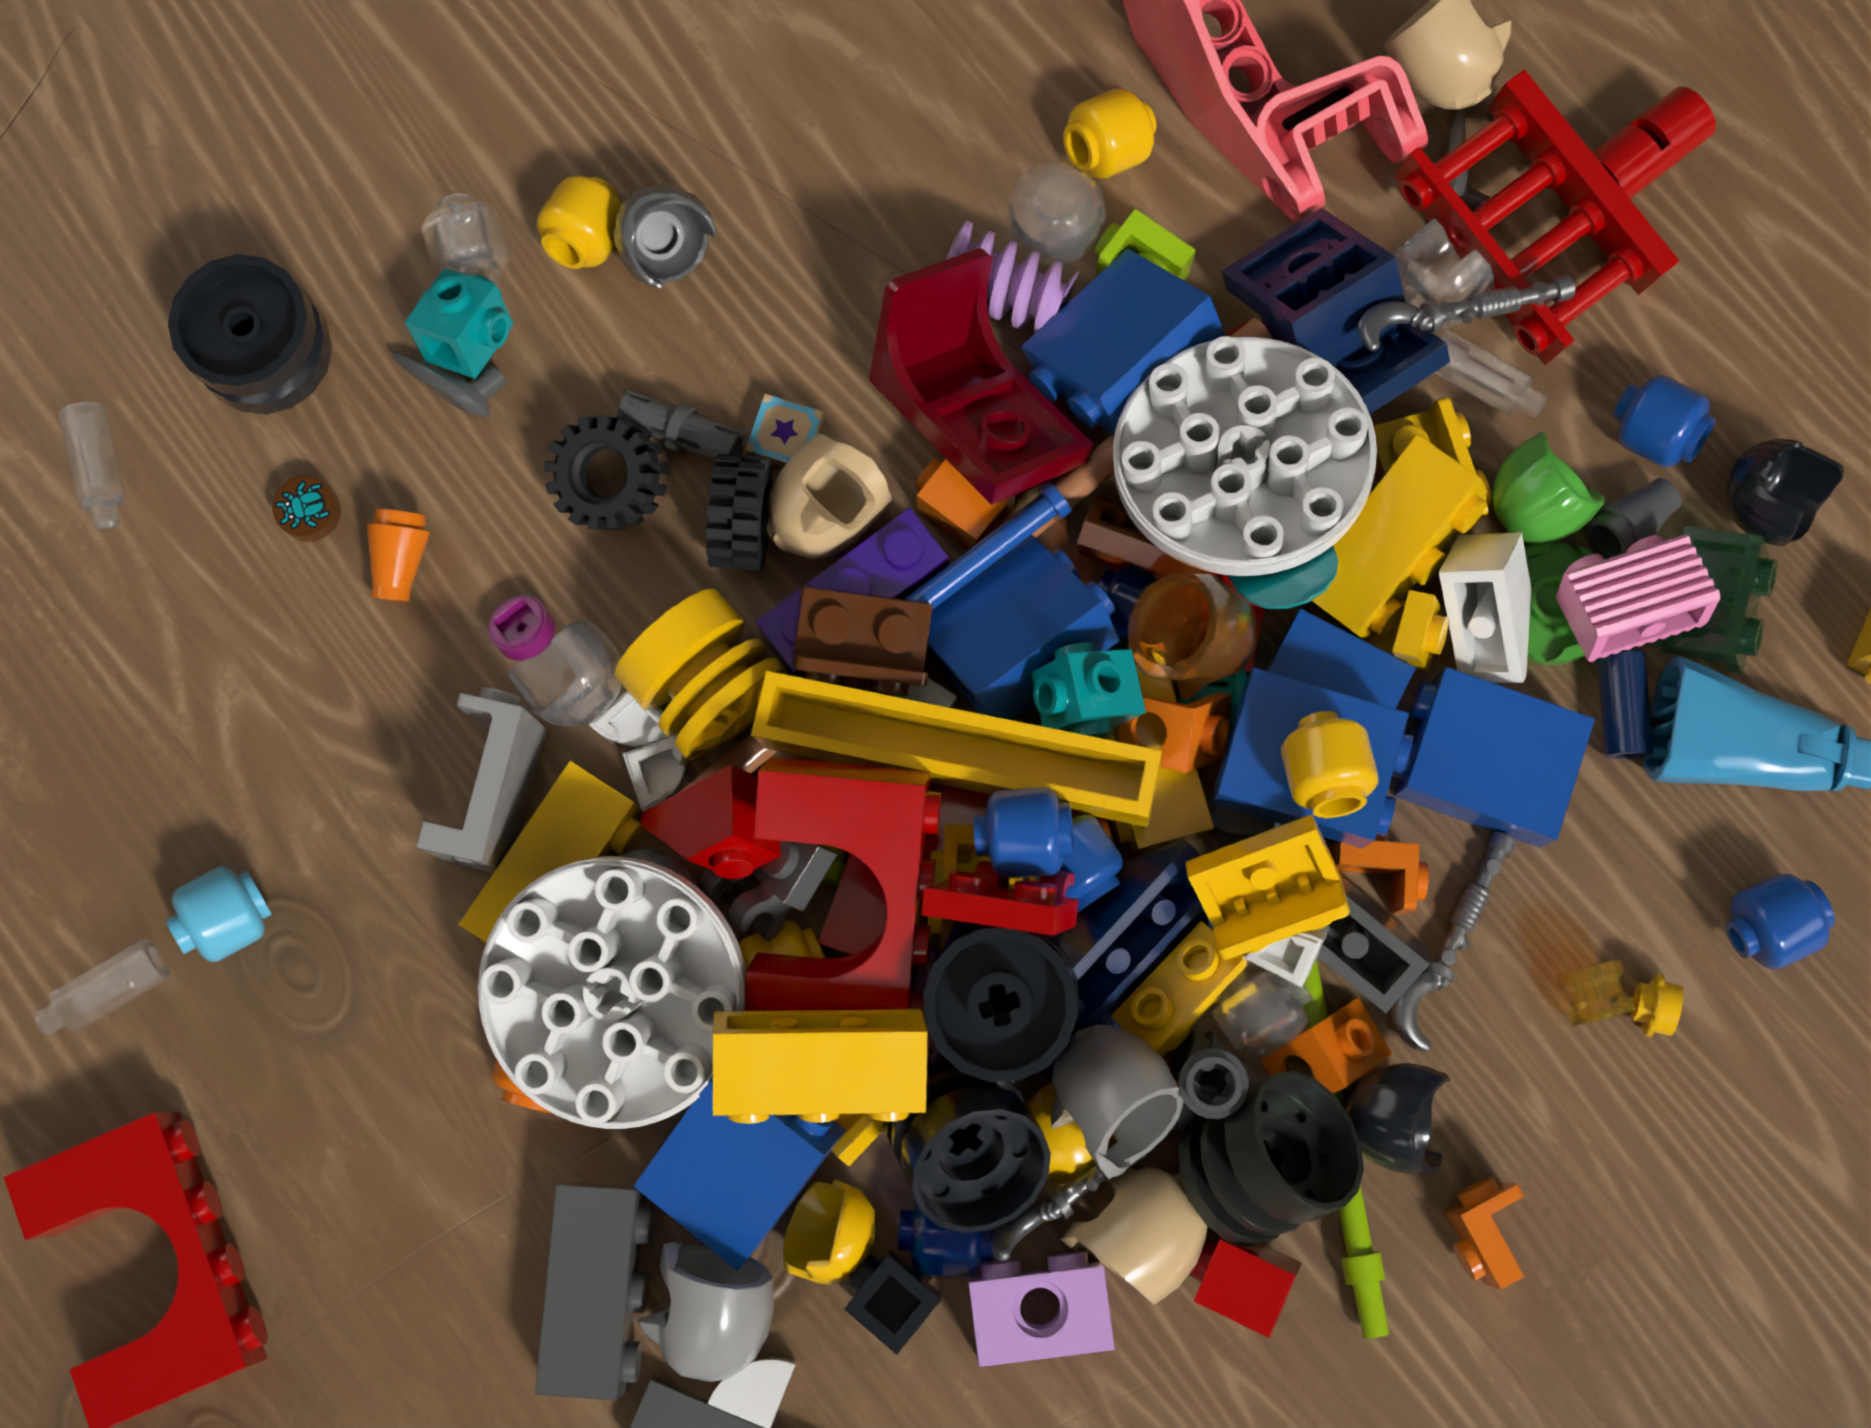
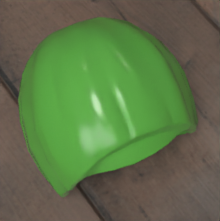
[1491,432,1605,544]

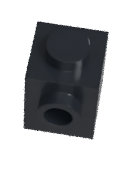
[844,1250,942,1355]

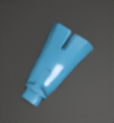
[1643,657,1871,792]

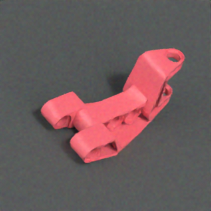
[1122,0,1428,222]

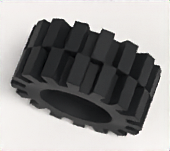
[544,415,668,530]
[706,453,773,571]

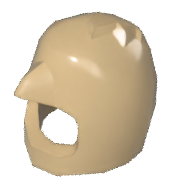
[1383,0,1512,110]
[767,433,893,559]
[1060,1166,1207,1305]

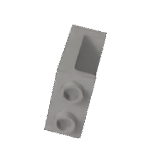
[416,687,548,873]

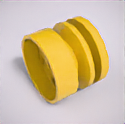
[614,589,789,761]

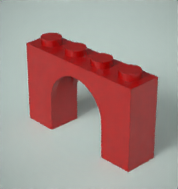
[745,757,941,1017]
[3,1112,268,1428]

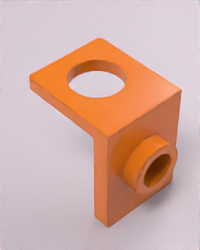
[1118,692,1232,773]
[1259,998,1392,1093]

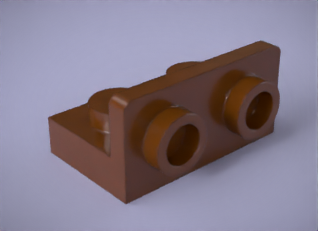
[1077,494,1205,595]
[791,585,933,695]

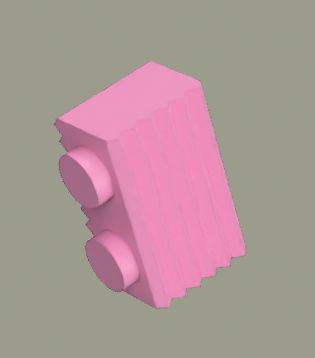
[1555,534,1720,662]

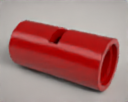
[1592,86,1716,199]

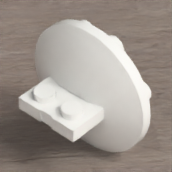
[1113,336,1377,576]
[478,856,746,1129]

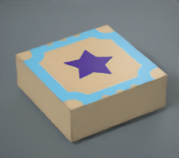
[745,394,825,468]

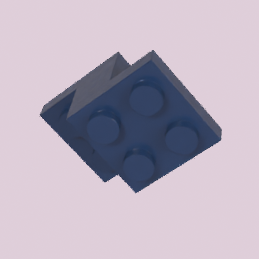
[1221,208,1451,415]

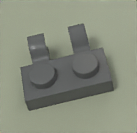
[698,841,837,941]

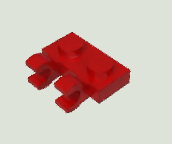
[922,860,1078,935]

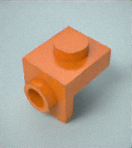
[1329,832,1429,915]
[1445,1176,1524,1290]

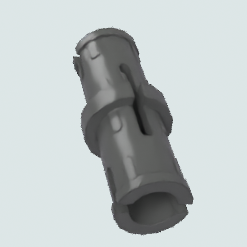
[617,388,746,461]

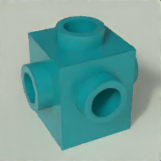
[405,267,514,379]
[1031,643,1146,738]

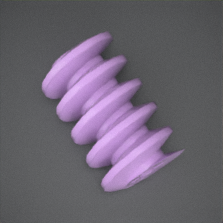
[946,220,1079,334]

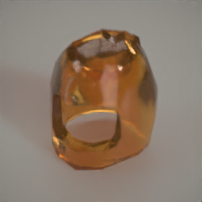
[1128,574,1257,700]

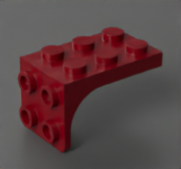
[869,248,1094,505]

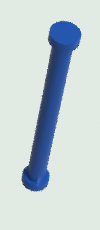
[845,481,1072,677]

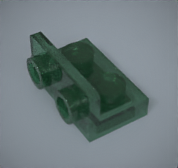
[1656,527,1777,674]

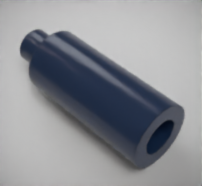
[1597,647,1653,759]

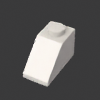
[1439,532,1531,683]

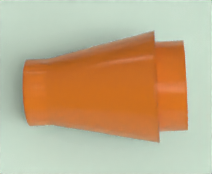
[367,509,431,602]

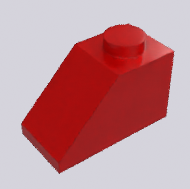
[641,765,781,879]

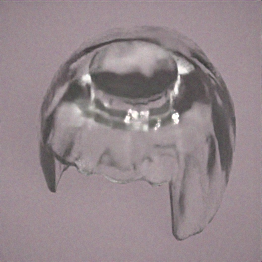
[1005,161,1106,265]
[1394,219,1495,329]
[507,620,622,727]

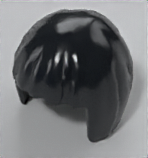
[1726,439,1845,547]
[1345,1063,1450,1174]

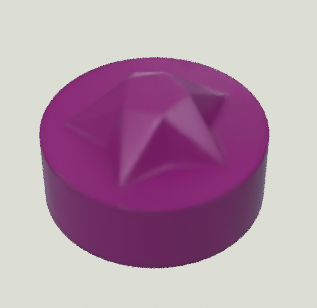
[488,595,556,661]

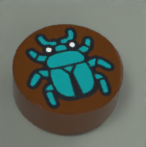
[272,476,341,542]

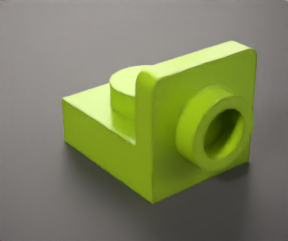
[1094,209,1196,281]

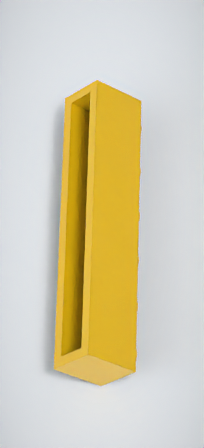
[751,671,1162,827]

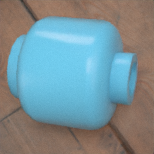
[165,866,272,962]

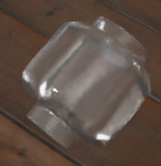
[422,193,510,283]
[1211,963,1313,1058]

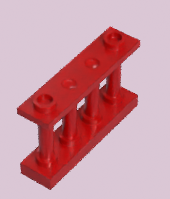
[1394,69,1680,366]

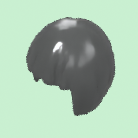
[613,183,717,288]

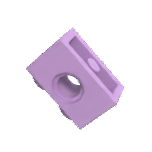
[968,1251,1115,1367]

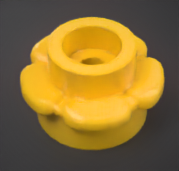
[1630,973,1684,1037]

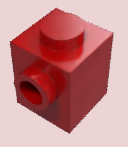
[1190,1237,1302,1338]

